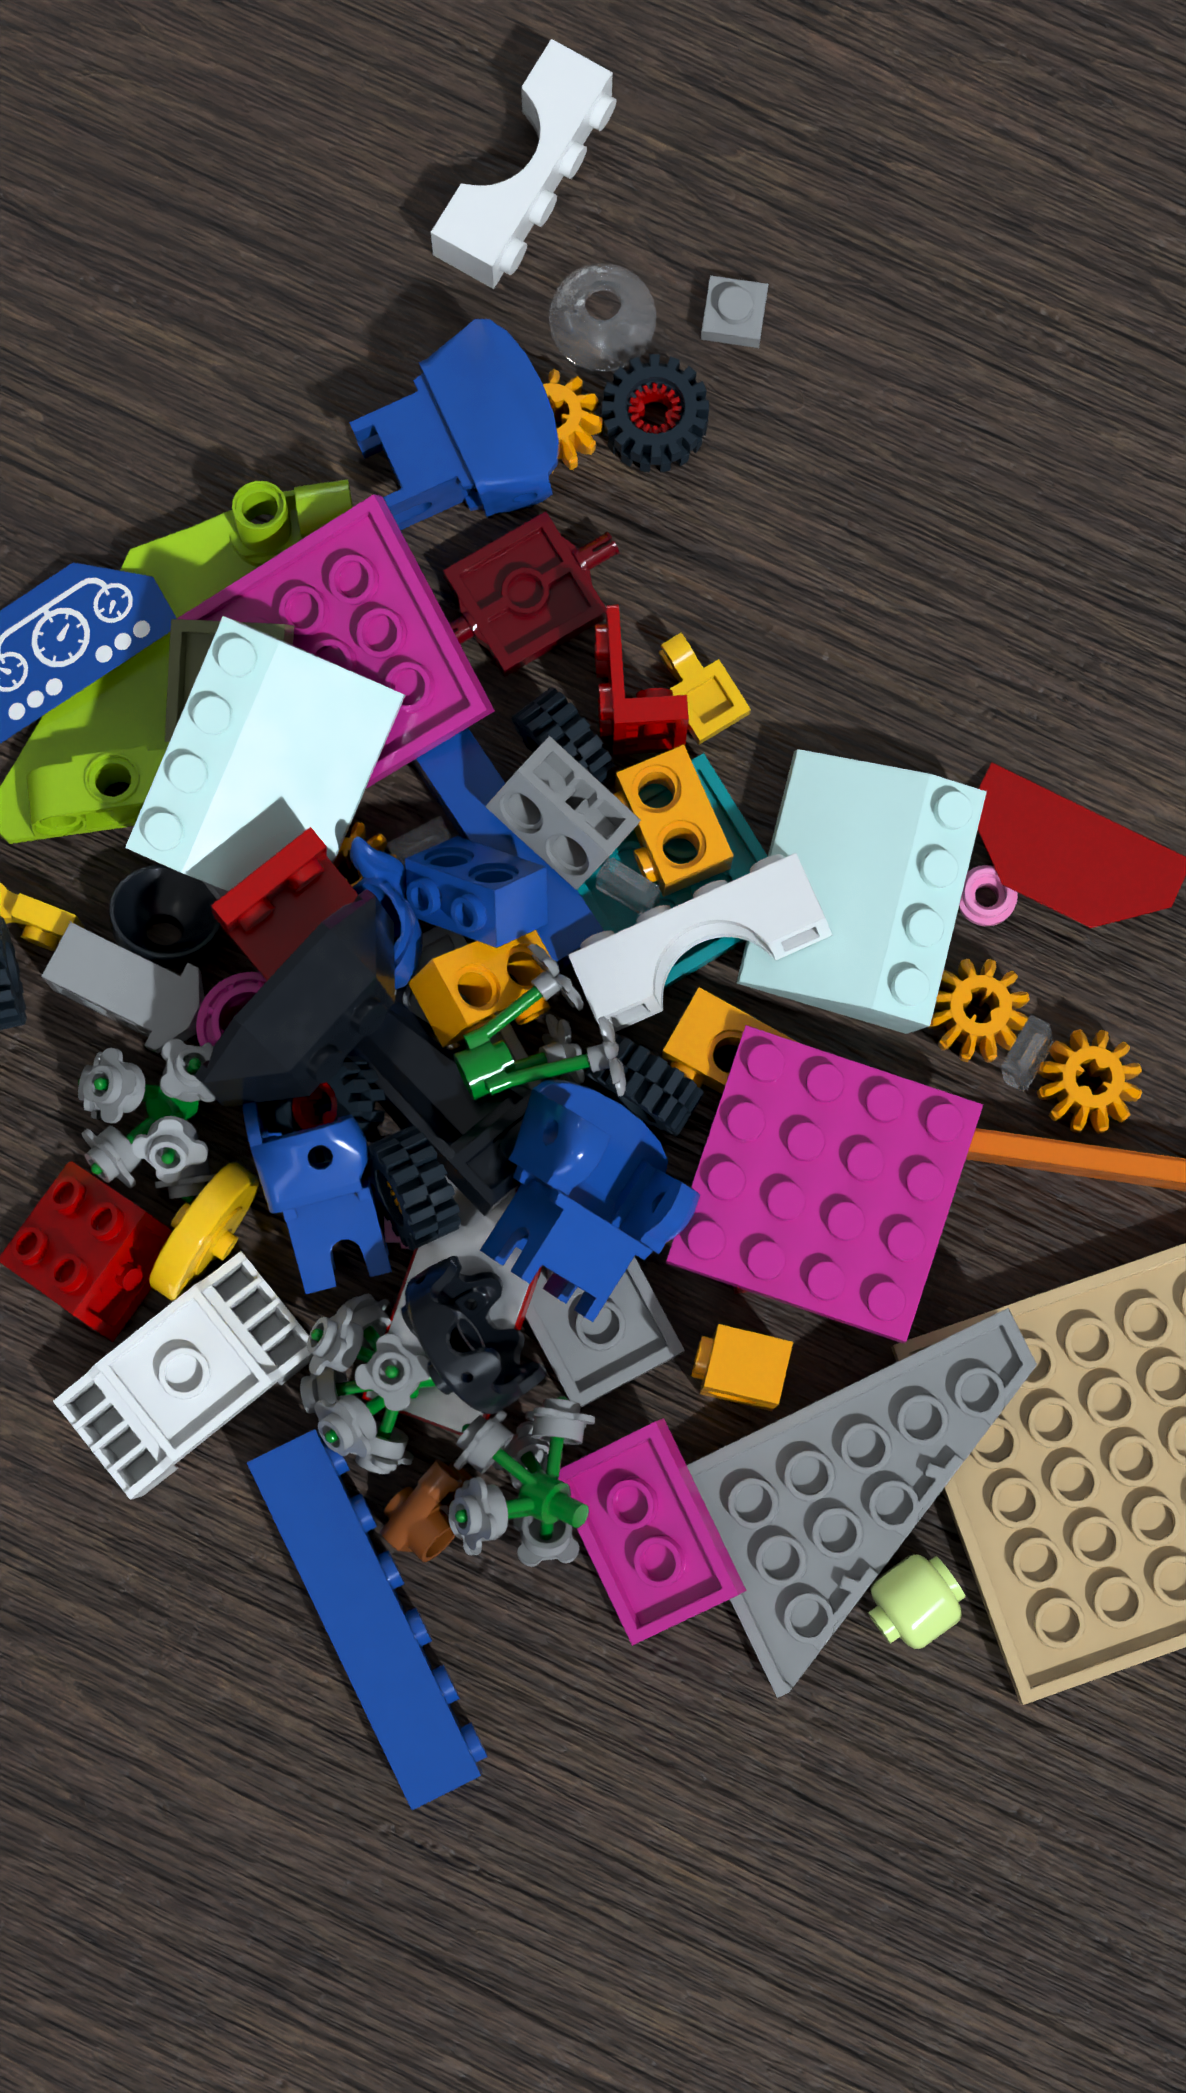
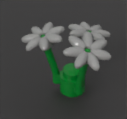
[453,944,626,1100]

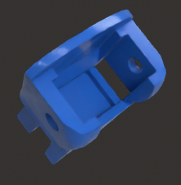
[349,319,559,530]
[480,1080,700,1322]
[243,1099,392,1294]

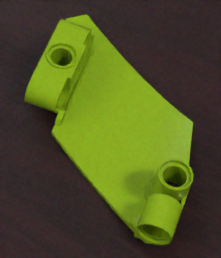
[0,479,353,844]

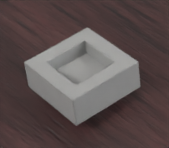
[701,275,769,348]

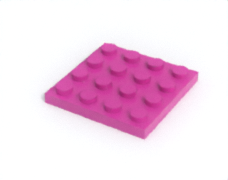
[177,494,495,789]
[666,1025,983,1344]

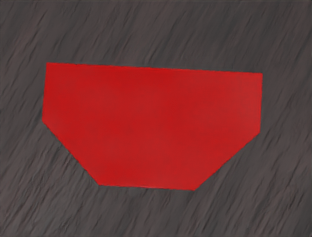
[978,762,1186,928]

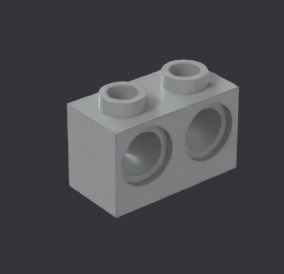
[485,736,641,890]

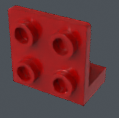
[594,604,689,755]
[211,827,358,981]
[0,1162,172,1342]

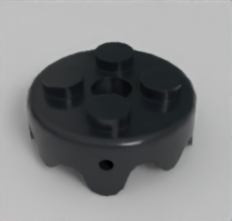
[401,1256,546,1414]

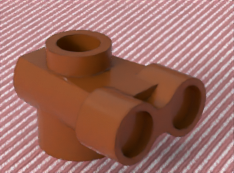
[380,1459,473,1562]

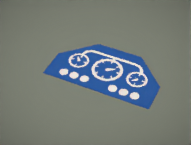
[0,562,177,744]

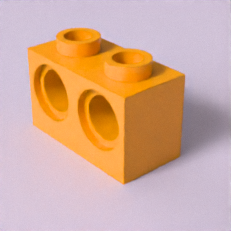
[613,745,734,897]
[408,930,552,1047]

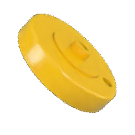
[149,1162,259,1301]

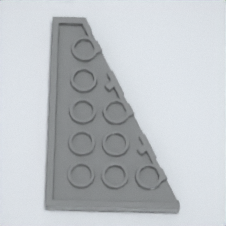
[687,1308,1037,1698]

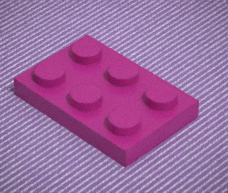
[559,1418,746,1646]

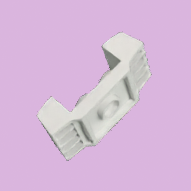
[53,1251,314,1500]

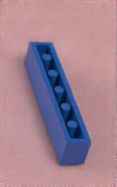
[247,1429,488,1810]

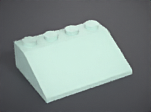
[125,616,406,891]
[736,749,987,1034]

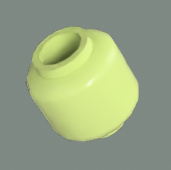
[868,1554,965,1649]

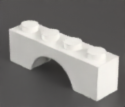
[431,39,617,289]
[568,853,832,1032]

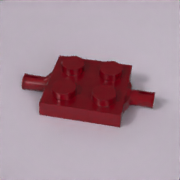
[443,511,620,677]

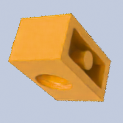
[662,987,799,1094]
[691,1324,793,1411]

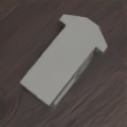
[41,922,205,1053]

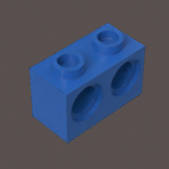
[405,836,548,948]

